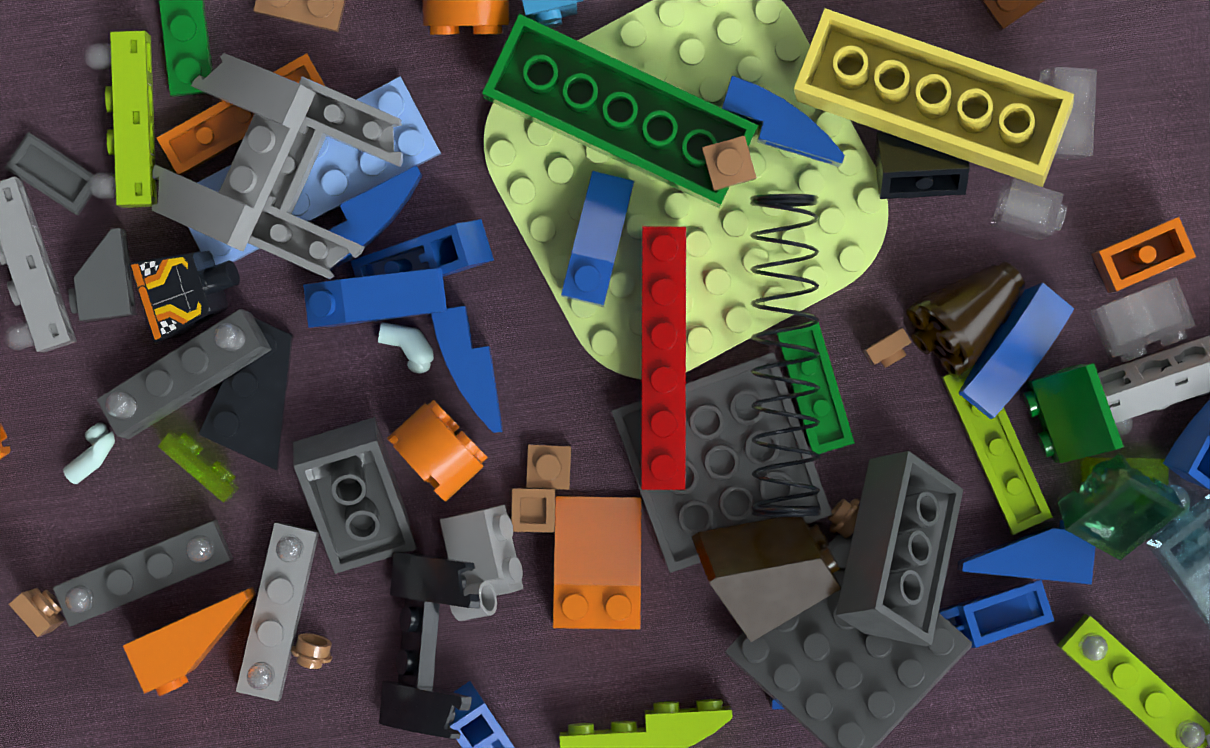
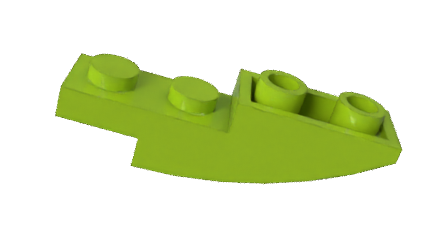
[559,699,732,748]

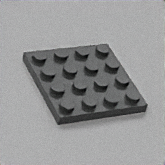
[612,352,832,573]
[725,534,972,748]

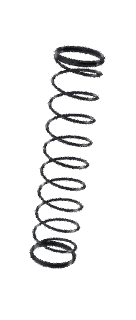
[750,194,821,517]

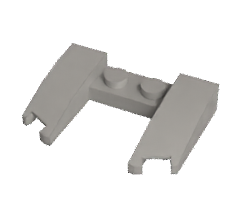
[152,53,316,252]
[248,76,403,279]

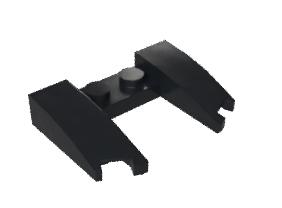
[379,552,480,739]

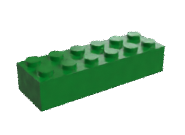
[482,14,758,208]

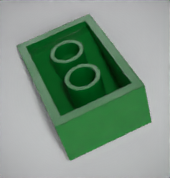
[1023,363,1124,463]

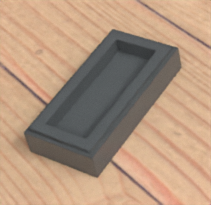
[4,132,102,216]

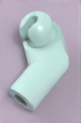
[378,322,434,374]
[63,422,115,484]

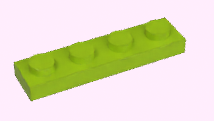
[941,364,1053,535]

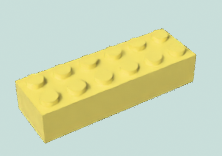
[794,8,1074,187]

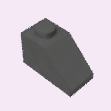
[69,228,137,322]

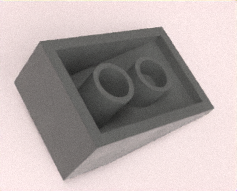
[293,417,417,574]

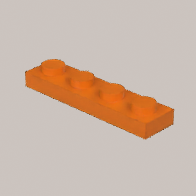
[157,53,325,176]

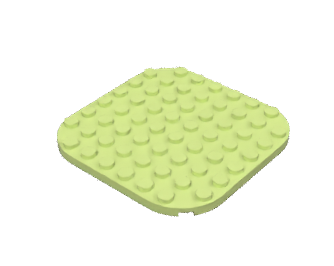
[484,0,888,379]

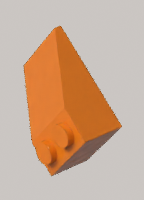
[553,496,641,629]
[123,587,256,696]

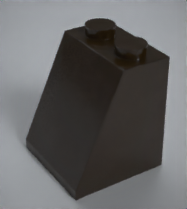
[691,517,841,642]

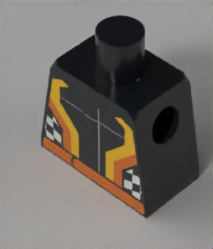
[130,251,240,342]

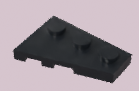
[199,318,293,471]

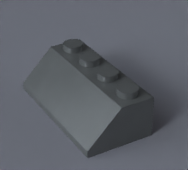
[836,451,963,646]

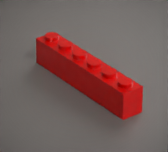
[641,226,686,490]

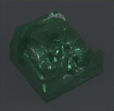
[1058,453,1185,561]

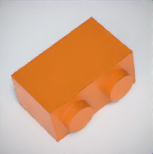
[1091,217,1196,293]

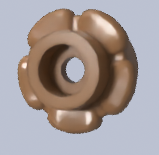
[828,498,860,538]
[291,633,333,669]

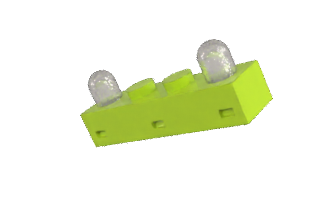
[84,31,157,208]
[1057,614,1210,748]

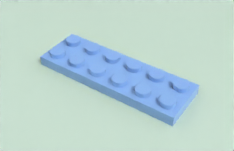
[188,76,441,265]

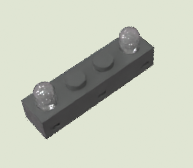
[97,309,272,439]
[53,520,233,627]

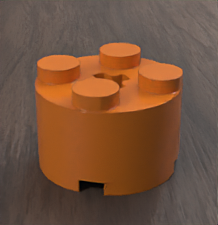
[422,0,509,35]
[387,400,488,502]

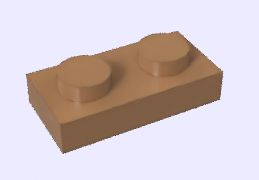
[253,0,346,32]
[9,588,65,637]

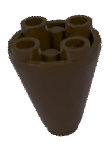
[906,261,1025,378]

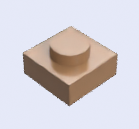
[702,136,757,191]
[863,328,912,368]
[526,445,571,490]
[511,488,555,532]

